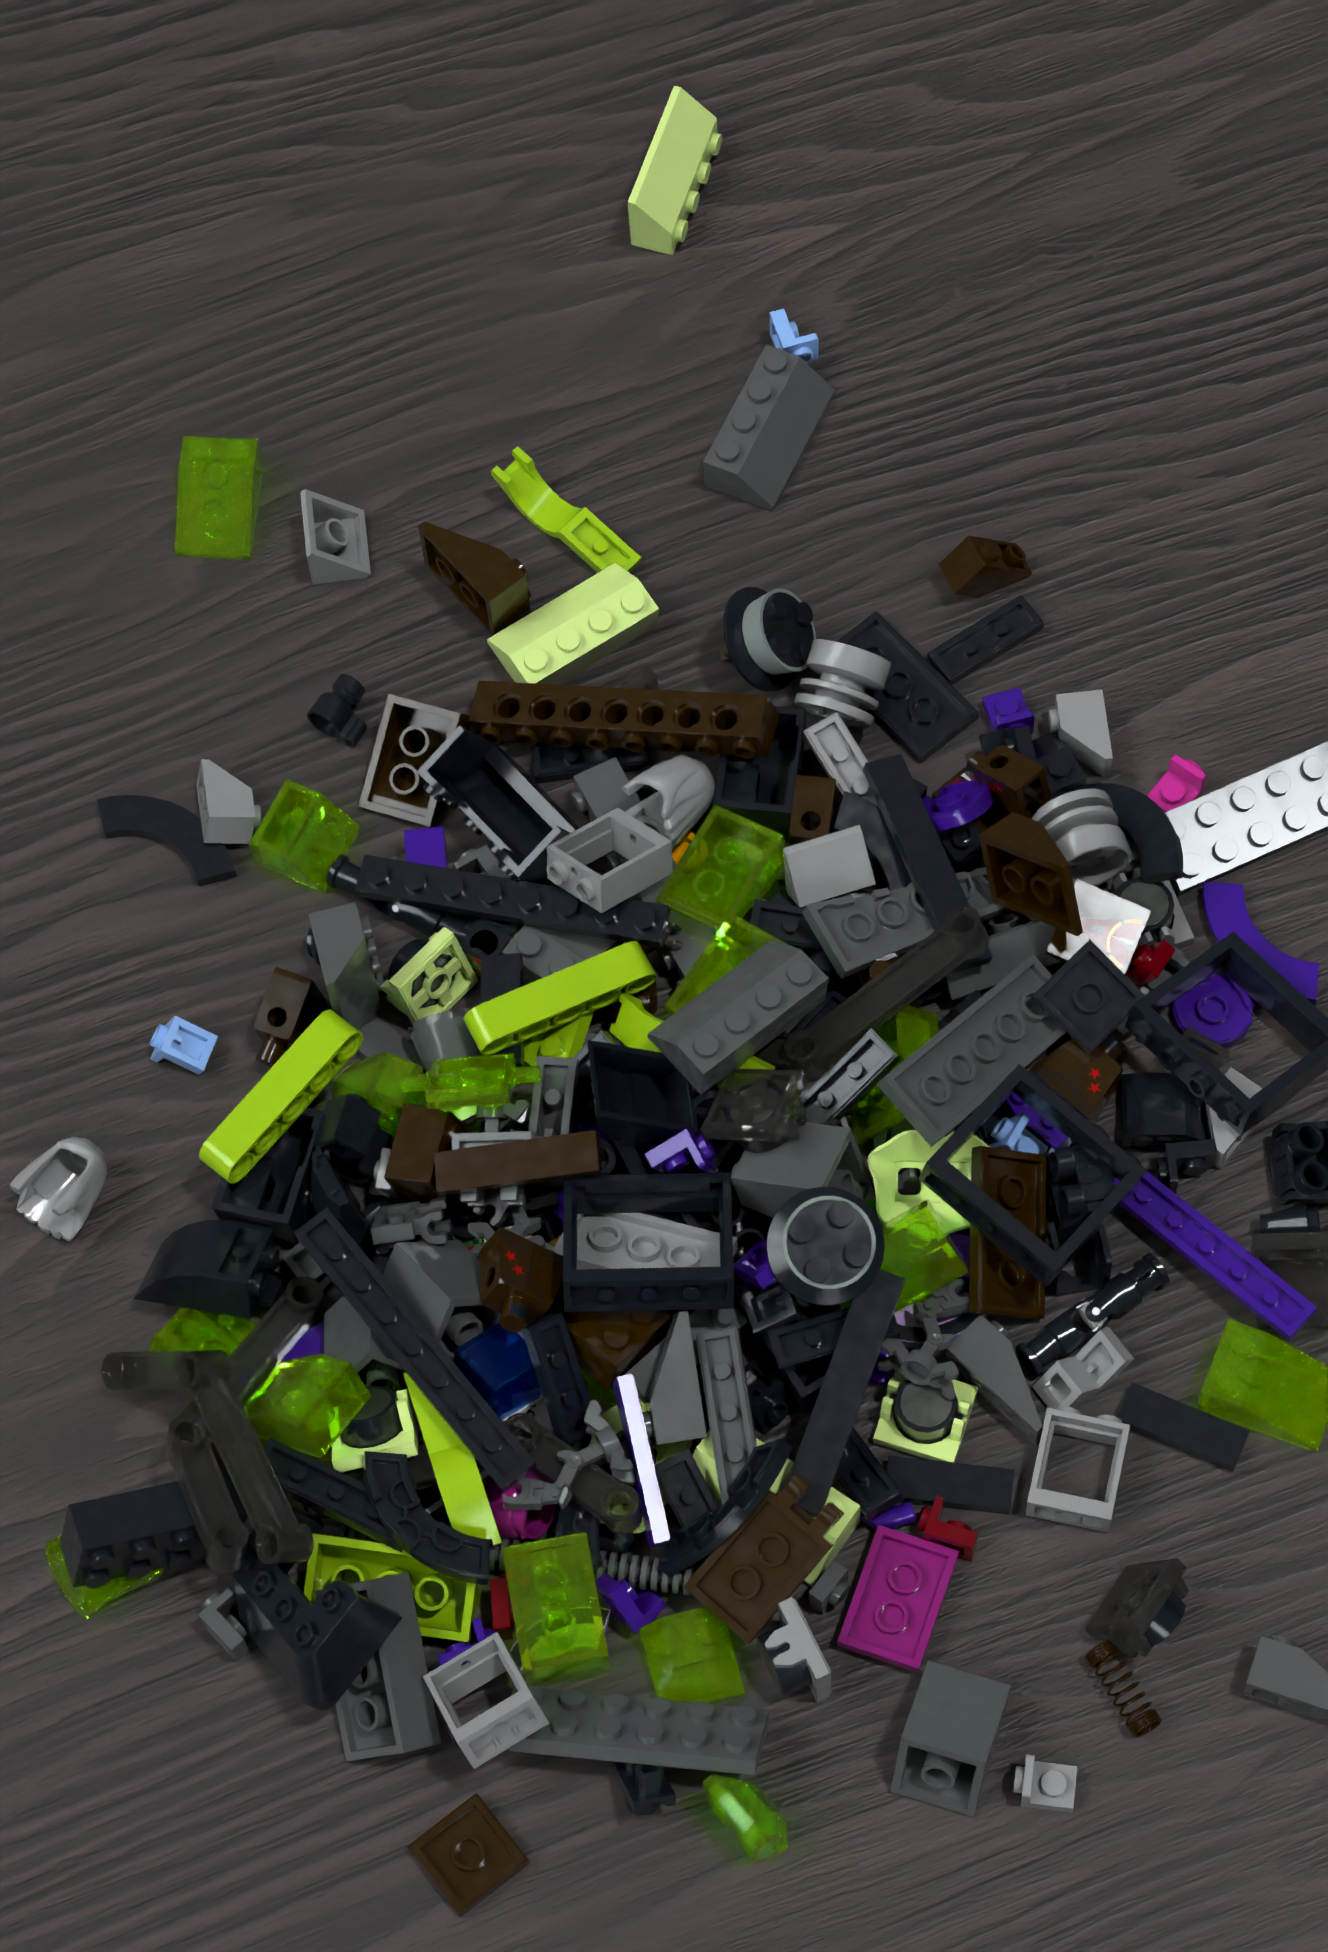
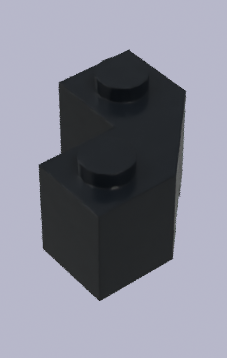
[313,1093,393,1185]

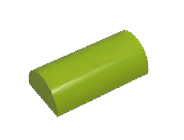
[304,1533,482,1642]

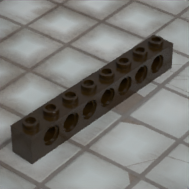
[468,681,779,759]

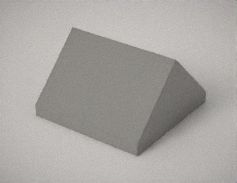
[300,489,371,585]
[783,825,876,907]

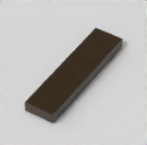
[434,1130,602,1196]

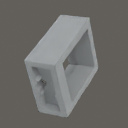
[547,808,672,913]
[1026,1406,1130,1533]
[423,1632,550,1769]

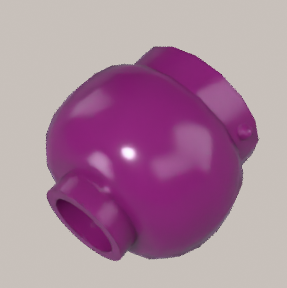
[483,1472,556,1540]

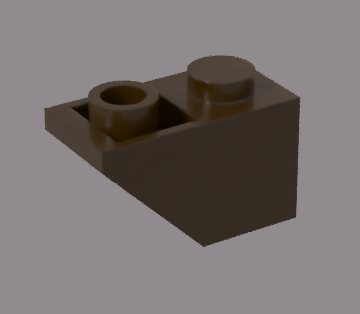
[938,536,1032,598]

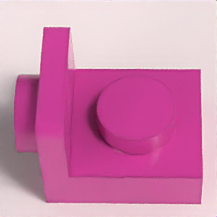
[1147,754,1206,813]

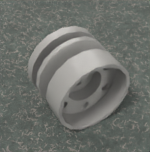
[794,639,891,729]
[1032,788,1132,886]

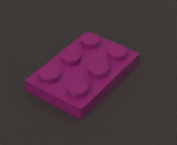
[837,1525,959,1674]

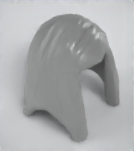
[621,755,715,849]
[10,1137,107,1241]

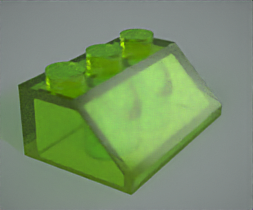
[839,1199,969,1313]

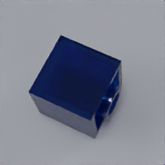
[454,1322,541,1421]

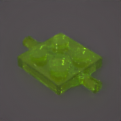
[401,1053,541,1111]

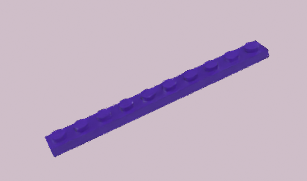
[1007,1092,1317,1342]

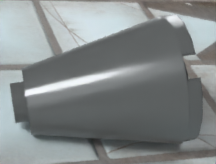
[407,1007,487,1123]

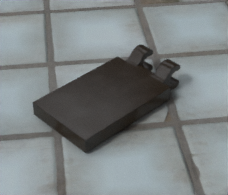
[684,1474,845,1644]

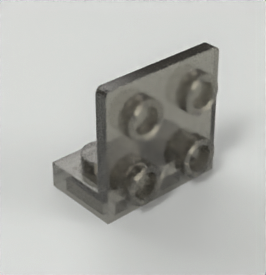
[1250,1231,1328,1330]

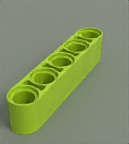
[463,941,657,1056]
[199,1009,363,1184]

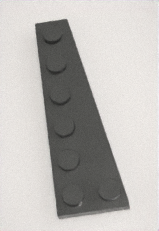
[802,867,1011,979]

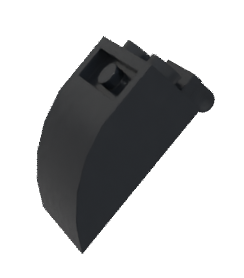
[587,1040,720,1149]
[134,1220,286,1319]

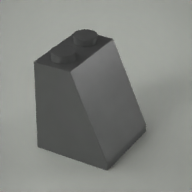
[731,1121,872,1218]
[383,1240,502,1367]
[324,1296,411,1400]
[890,1660,1011,1817]

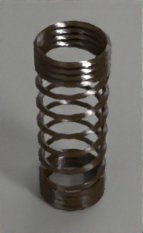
[1085,1640,1162,1738]

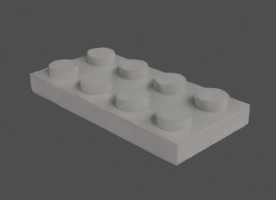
[552,1213,737,1269]

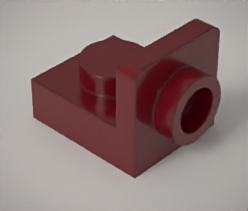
[1125,939,1175,987]
[918,1496,978,1562]
[490,1572,535,1640]

